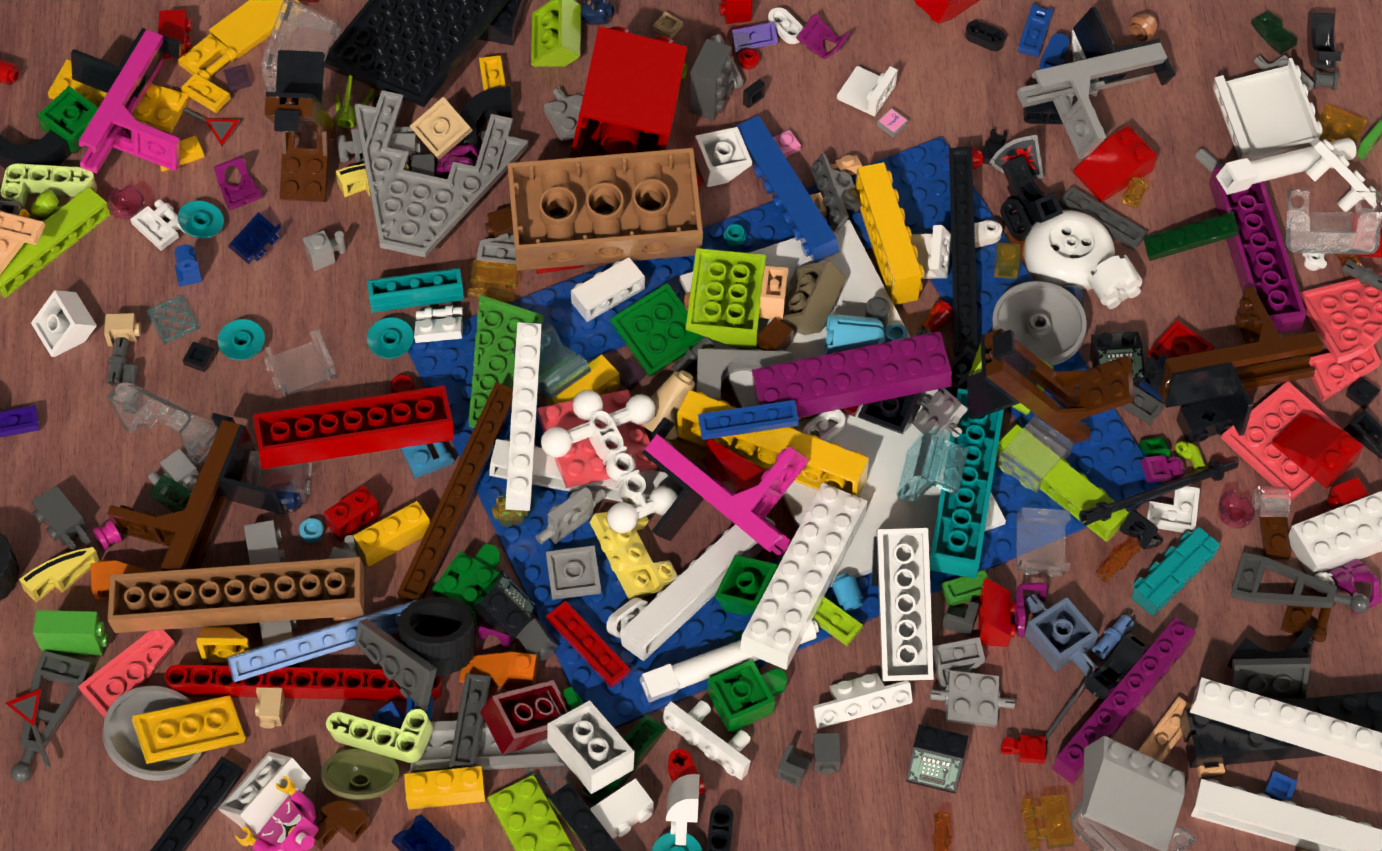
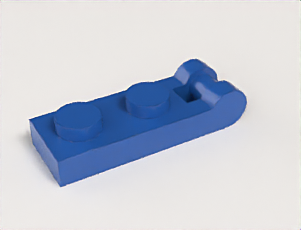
[1017,4,1054,57]

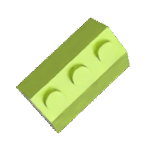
[531,0,581,67]

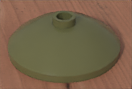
[321,749,399,800]

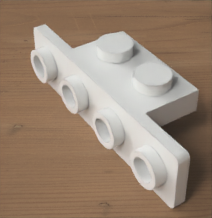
[813,673,912,729]

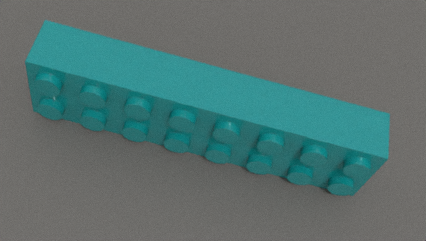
[929,388,1004,578]

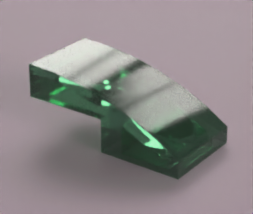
[1251,10,1297,55]

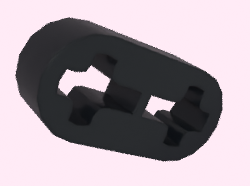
[965,21,1006,51]

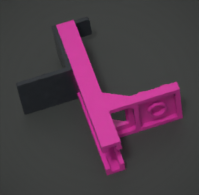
[71,28,181,174]
[642,417,810,557]

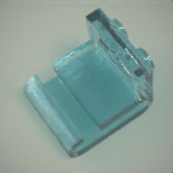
[511,324,591,398]
[897,434,968,502]

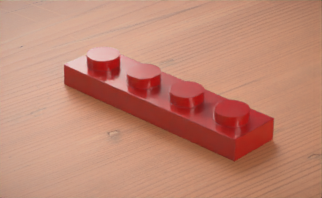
[546,601,630,688]

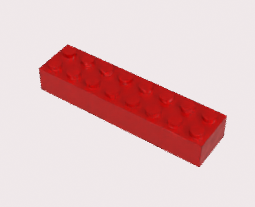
[253,386,454,469]

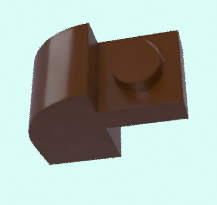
[313,801,371,850]

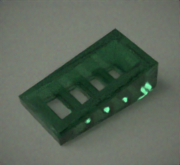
[149,474,192,513]

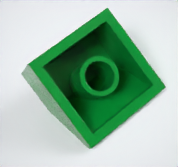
[714,555,778,616]

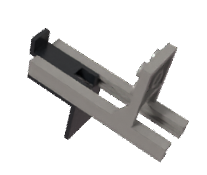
[1017,7,1175,159]

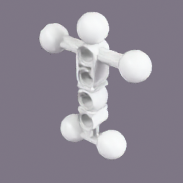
[541,390,679,533]

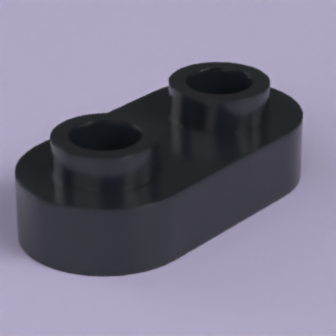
[1000,199,1033,241]

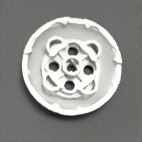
[1023,210,1115,291]

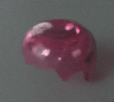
[106,186,145,220]
[1218,491,1255,529]

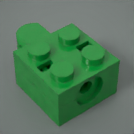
[38,86,98,154]
[432,544,500,625]
[706,659,787,733]

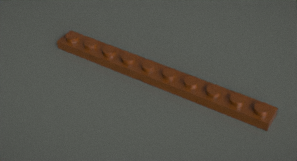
[397,382,513,601]

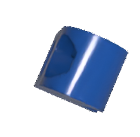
[1039,33,1069,70]
[174,244,202,287]

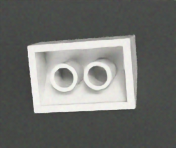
[218,751,311,835]

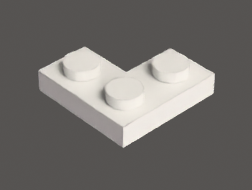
[1146,486,1200,533]

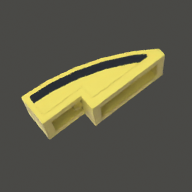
[336,164,410,197]
[19,547,100,603]

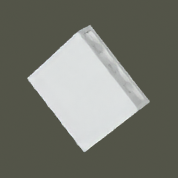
[1213,58,1322,161]

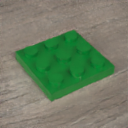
[609,283,704,378]

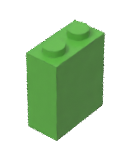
[33,610,109,656]

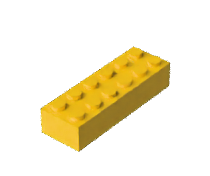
[855,162,924,305]

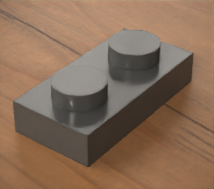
[1120,385,1165,426]

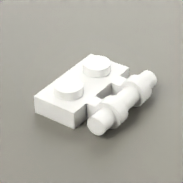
[130,199,186,251]
[414,305,463,343]

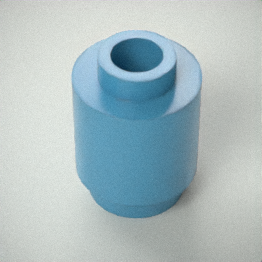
[832,573,863,612]

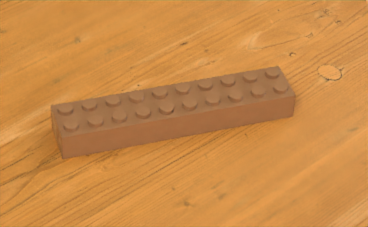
[108,557,364,633]

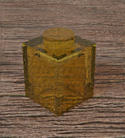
[994,243,1020,279]

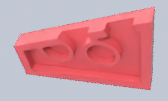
[1309,346,1381,402]

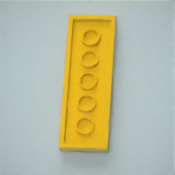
[48,59,190,133]

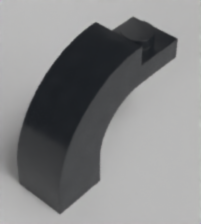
[1307,12,1342,68]
[460,87,512,156]
[0,130,71,169]
[1001,155,1063,223]
[1227,626,1315,668]
[1084,633,1150,701]

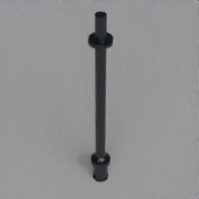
[1079,459,1238,526]

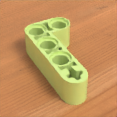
[1,164,97,207]
[326,709,433,763]

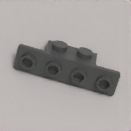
[811,153,862,232]

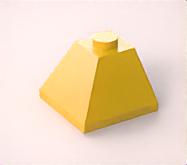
[196,625,251,664]

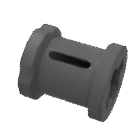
[1312,69,1339,90]

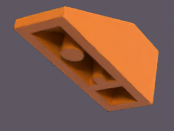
[90,560,152,601]
[459,652,537,688]

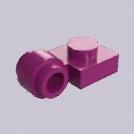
[1140,456,1185,483]

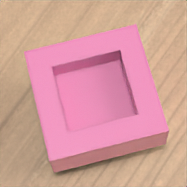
[773,130,801,157]

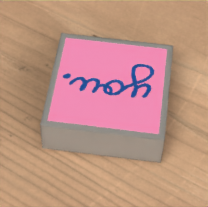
[877,108,909,138]

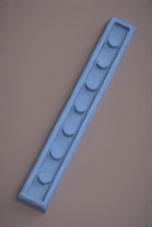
[227,599,418,682]

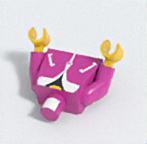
[235,776,319,851]

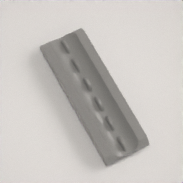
[410,720,564,773]

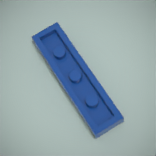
[698,400,799,440]

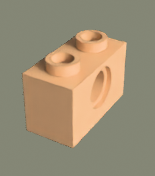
[759,266,788,320]

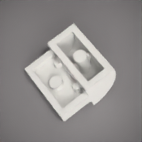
[666,774,700,845]

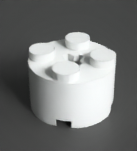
[1088,255,1142,309]

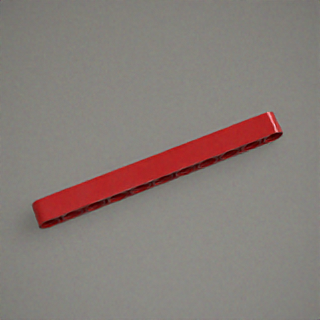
[165,665,442,701]

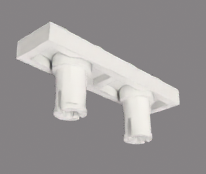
[1306,137,1382,213]
[662,700,751,780]

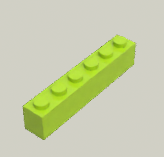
[0,186,110,298]
[997,425,1129,542]

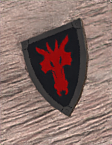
[989,134,1044,179]

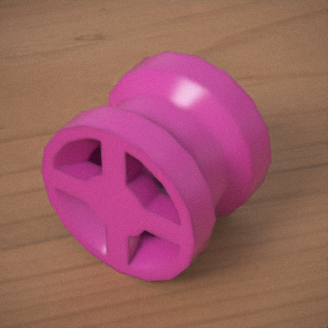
[93,520,122,550]

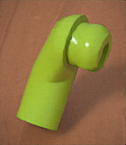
[1175,441,1206,471]

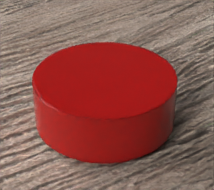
[390,374,415,393]

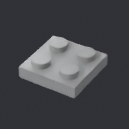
[546,546,601,600]

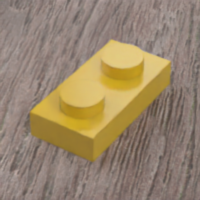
[479,55,506,91]
[181,73,231,113]
[159,135,204,172]

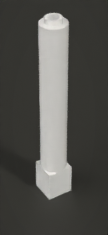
[1216,138,1356,195]
[639,618,819,702]

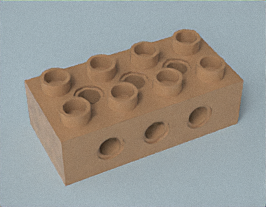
[507,148,703,271]

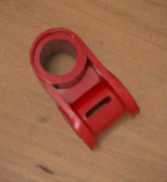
[667,749,705,795]

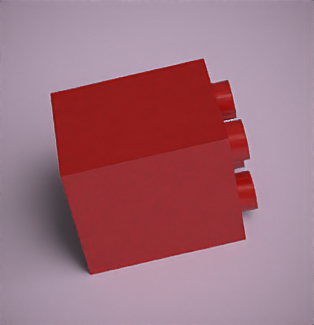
[569,26,687,158]

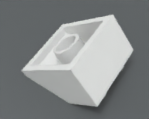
[693,127,752,187]
[31,290,97,357]

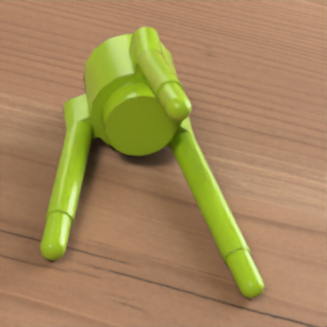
[335,75,375,129]

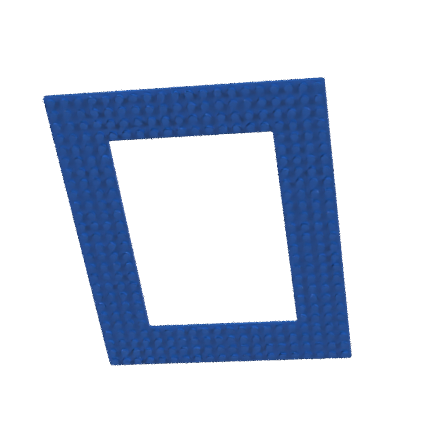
[408,137,1163,729]

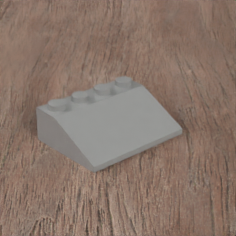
[1082,736,1185,851]

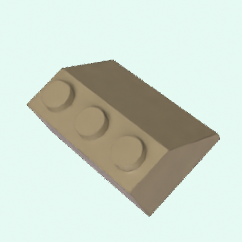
[780,260,846,335]

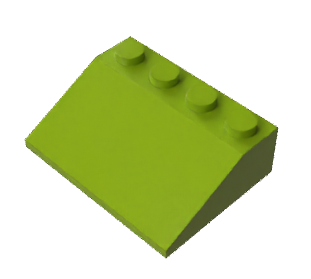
[686,248,766,349]

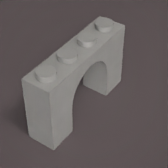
[697,348,793,401]

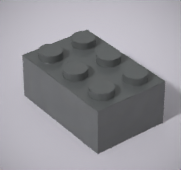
[690,39,734,120]

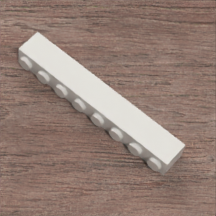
[505,322,541,511]
[489,439,684,503]
[620,517,775,661]
[1190,678,1382,772]
[1191,779,1382,851]

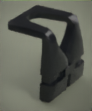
[1119,509,1163,549]

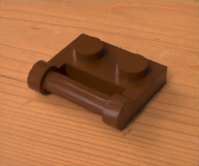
[1280,584,1336,642]

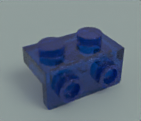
[228,212,282,264]
[392,814,454,851]

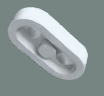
[768,8,803,44]
[975,220,1002,248]
[803,410,845,442]
[607,598,649,638]

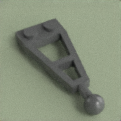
[1231,552,1370,613]
[11,650,92,783]

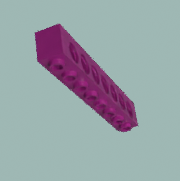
[1052,617,1196,785]

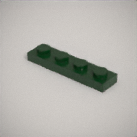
[1144,212,1239,261]

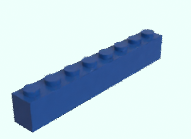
[735,115,839,263]

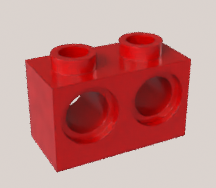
[324,485,380,542]

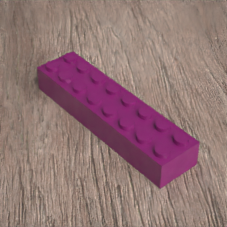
[1209,167,1306,332]
[752,332,952,418]

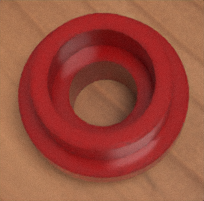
[738,48,760,70]

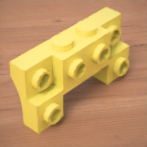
[589,503,677,601]

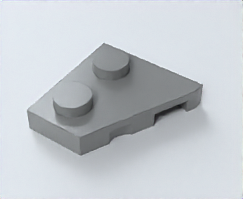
[476,233,517,269]
[932,637,986,691]

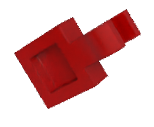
[1001,734,1045,764]

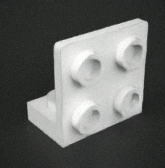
[837,66,898,117]
[910,225,951,279]

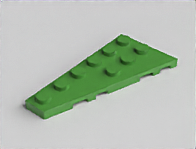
[469,294,545,428]

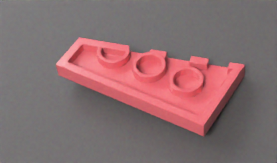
[78,630,175,719]

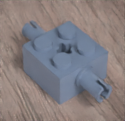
[1024,594,1099,677]

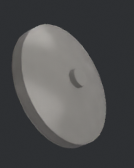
[992,281,1087,366]
[102,686,202,781]

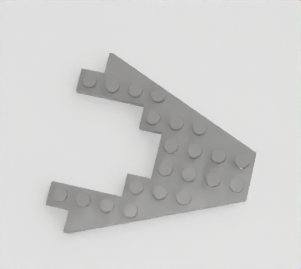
[355,90,528,257]

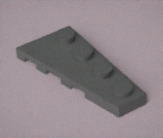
[355,619,437,711]

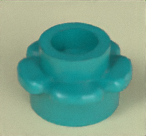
[724,224,746,246]

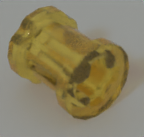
[1122,177,1149,208]

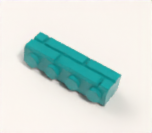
[367,268,464,313]
[1131,527,1220,616]

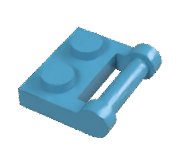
[400,442,454,479]

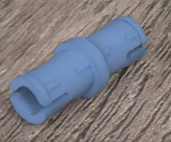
[1092,615,1134,659]

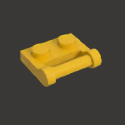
[178,34,238,81]

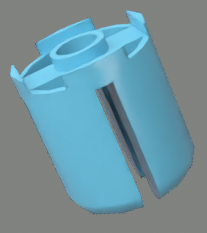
[824,314,885,355]

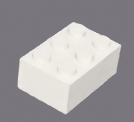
[547,700,634,794]

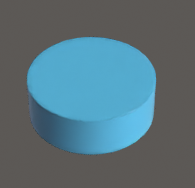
[885,323,908,343]
[299,518,324,544]

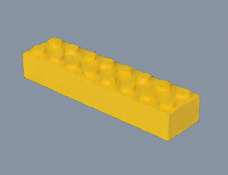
[677,390,869,497]

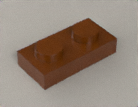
[1259,512,1291,560]

